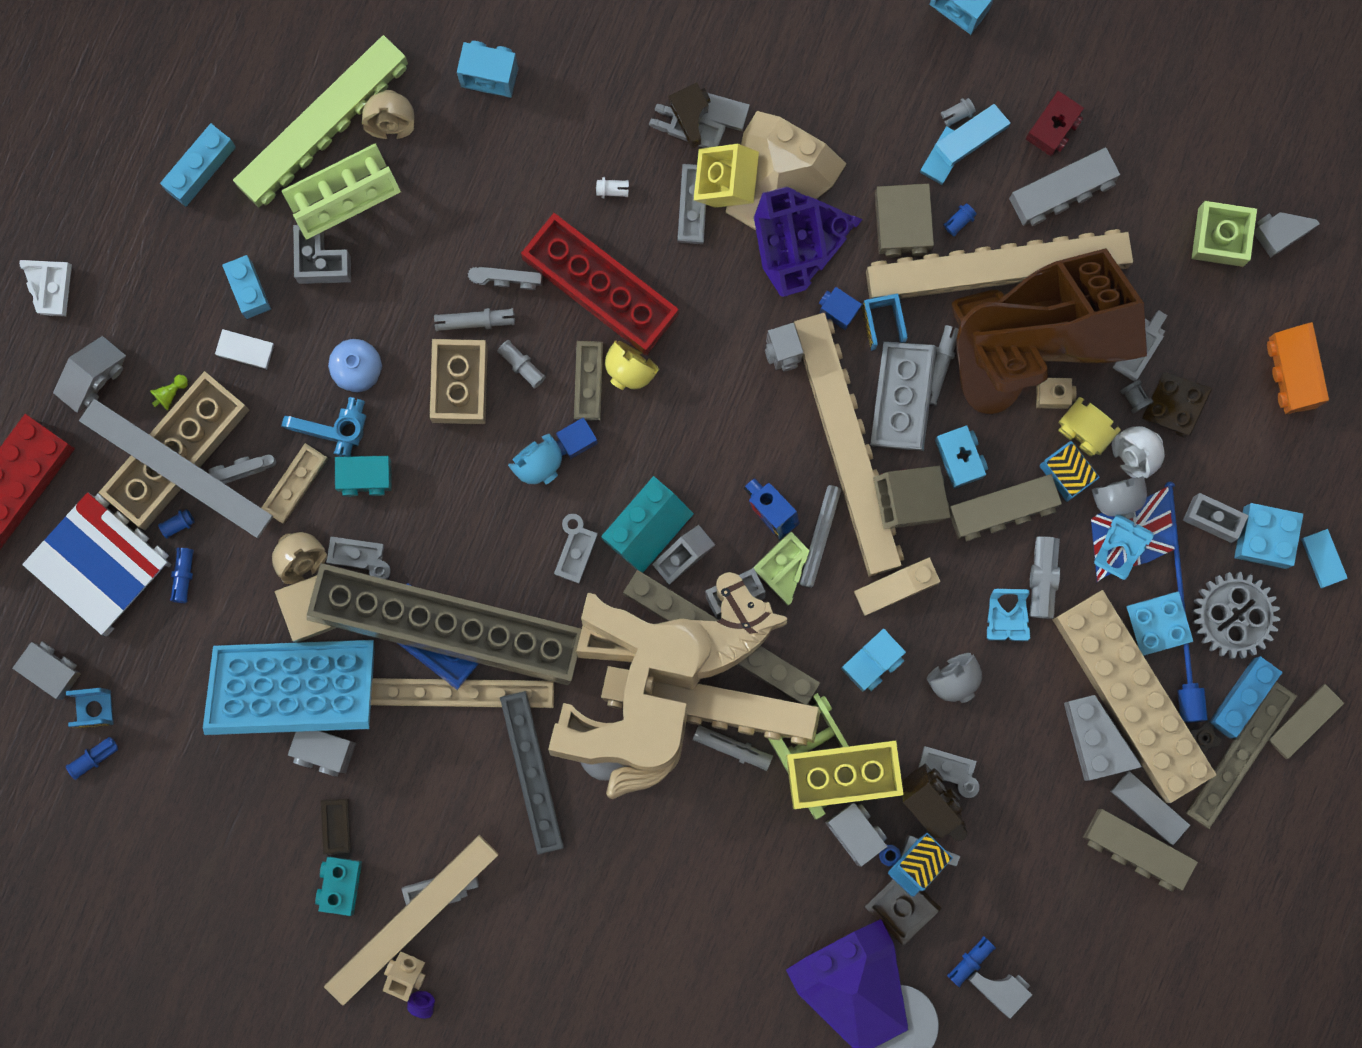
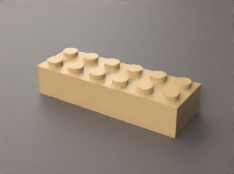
[99,371,249,530]

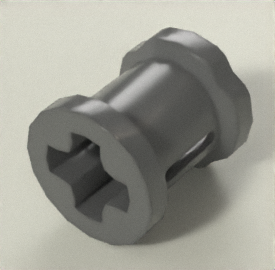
[1120,379,1154,414]

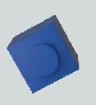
[819,287,862,331]
[556,417,598,460]

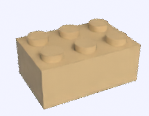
[430,339,488,424]

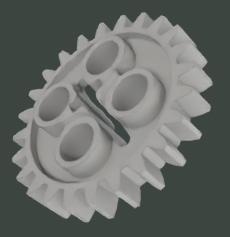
[1191,572,1280,659]

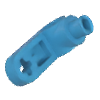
[281,397,366,457]

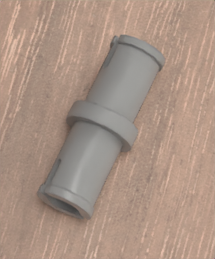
[497,340,546,388]

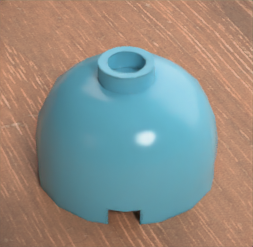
[508,434,562,484]

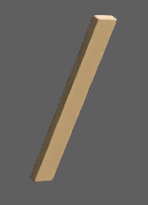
[371,678,554,708]
[324,834,499,1005]

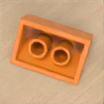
[1267,322,1329,414]

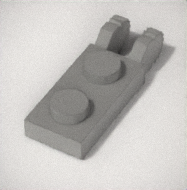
[649,104,726,148]
[467,267,543,290]

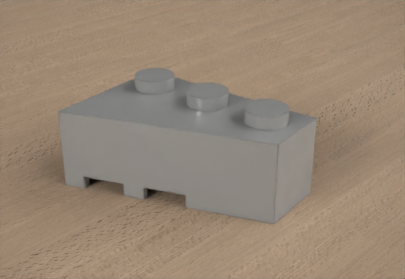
[1064,695,1142,781]

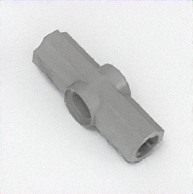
[1030,537,1060,619]

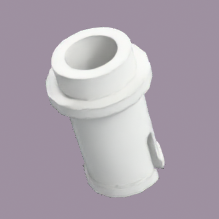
[596,177,629,198]

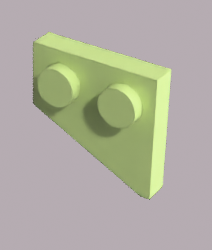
[753,532,809,605]

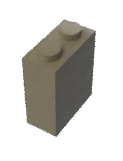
[875,184,934,258]
[873,466,951,529]

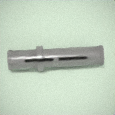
[434,308,515,331]
[930,325,959,406]
[693,725,773,771]

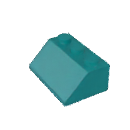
[601,476,694,573]

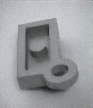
[554,514,598,584]

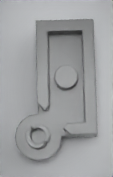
[326,537,391,580]
[918,746,979,798]

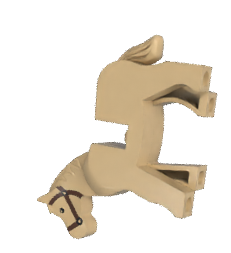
[548,572,787,799]

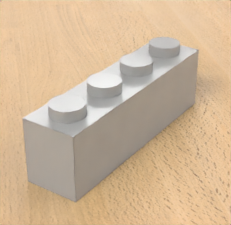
[1009,147,1120,226]

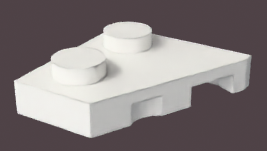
[20,260,72,316]

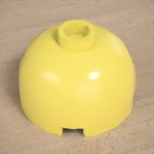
[605,341,659,390]

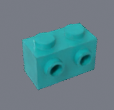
[335,456,392,497]
[315,857,362,916]

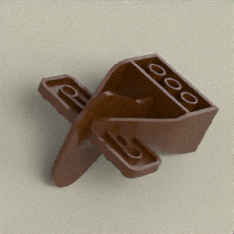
[952,248,1147,414]

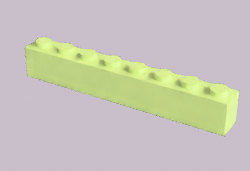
[233,35,408,208]

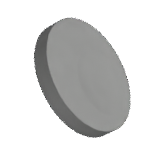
[875,985,939,1048]

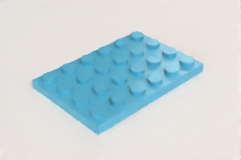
[203,640,375,735]

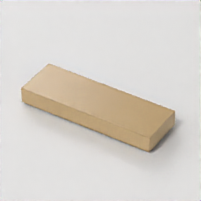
[261,443,328,524]

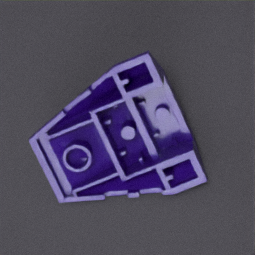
[786,919,909,1048]

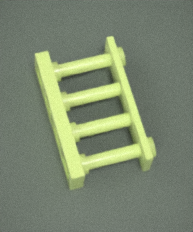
[281,144,401,240]
[768,693,849,819]

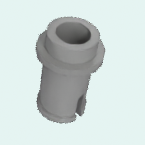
[941,98,976,127]

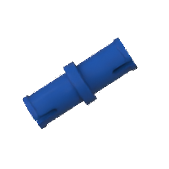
[170,548,194,603]
[947,936,996,988]

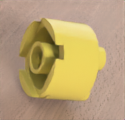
[1059,397,1121,457]

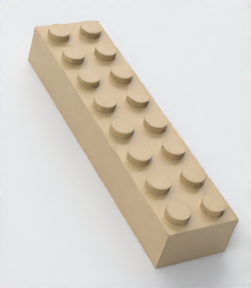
[1052,590,1216,803]

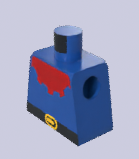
[744,479,800,540]

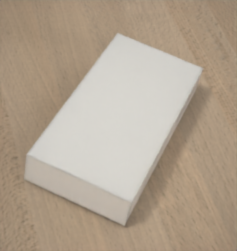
[215,329,274,370]

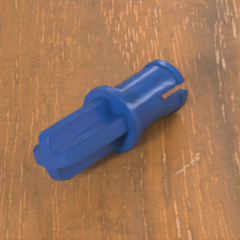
[66,737,118,780]

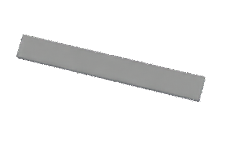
[79,399,273,538]

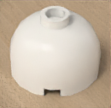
[1112,426,1165,479]

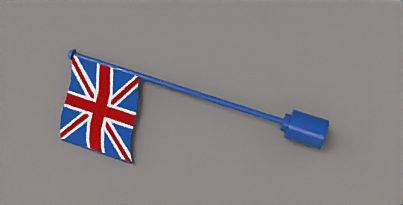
[1091,481,1208,723]

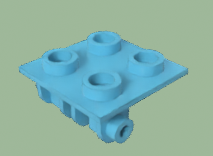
[1126,591,1193,656]

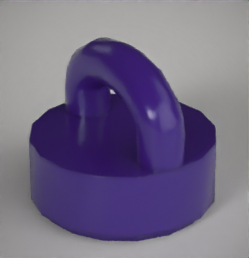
[407,991,435,1019]

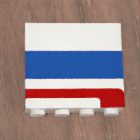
[22,492,172,636]

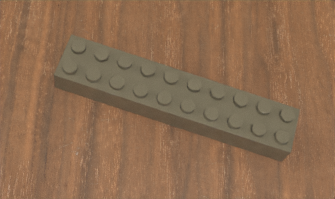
[307,563,582,685]

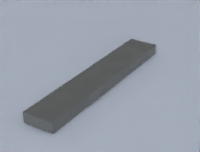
[500,691,564,855]

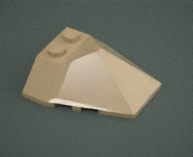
[726,111,846,230]

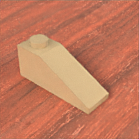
[854,557,940,616]

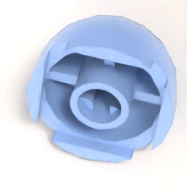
[328,339,382,393]

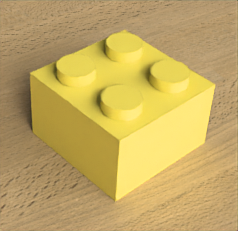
[694,144,759,208]

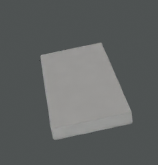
[870,342,937,451]

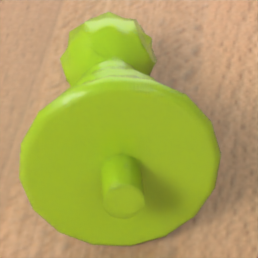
[150,375,188,410]

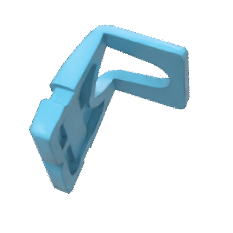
[1094,515,1154,580]
[987,589,1030,641]

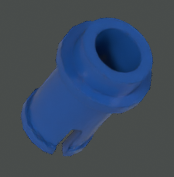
[943,203,977,237]
[158,509,195,539]
[879,845,901,866]

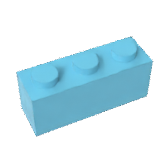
[160,123,236,207]

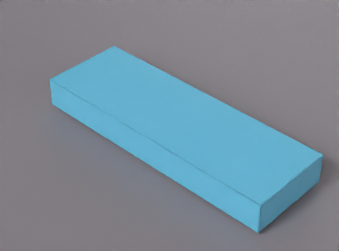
[934,104,1010,167]

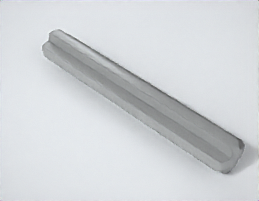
[800,485,841,588]

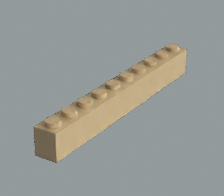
[866,229,1133,299]
[794,313,904,577]

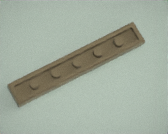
[1185,682,1297,829]

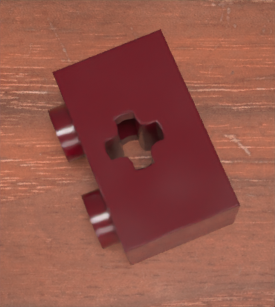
[1026,91,1084,156]

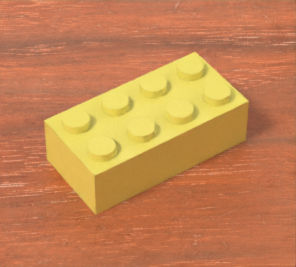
[786,741,903,809]

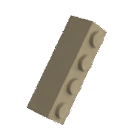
[949,474,1062,542]
[1083,809,1198,892]

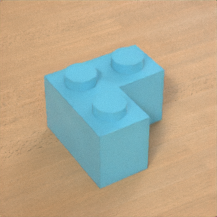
[841,628,906,692]

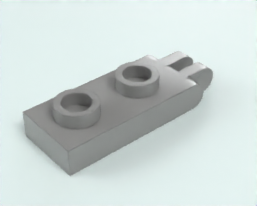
[208,455,276,484]

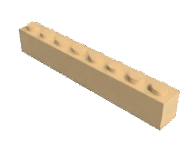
[601,666,821,746]

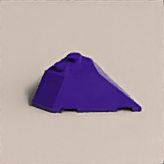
[754,187,862,297]

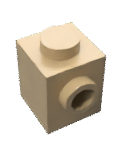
[1036,378,1076,409]

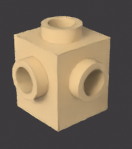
[383,951,426,1002]

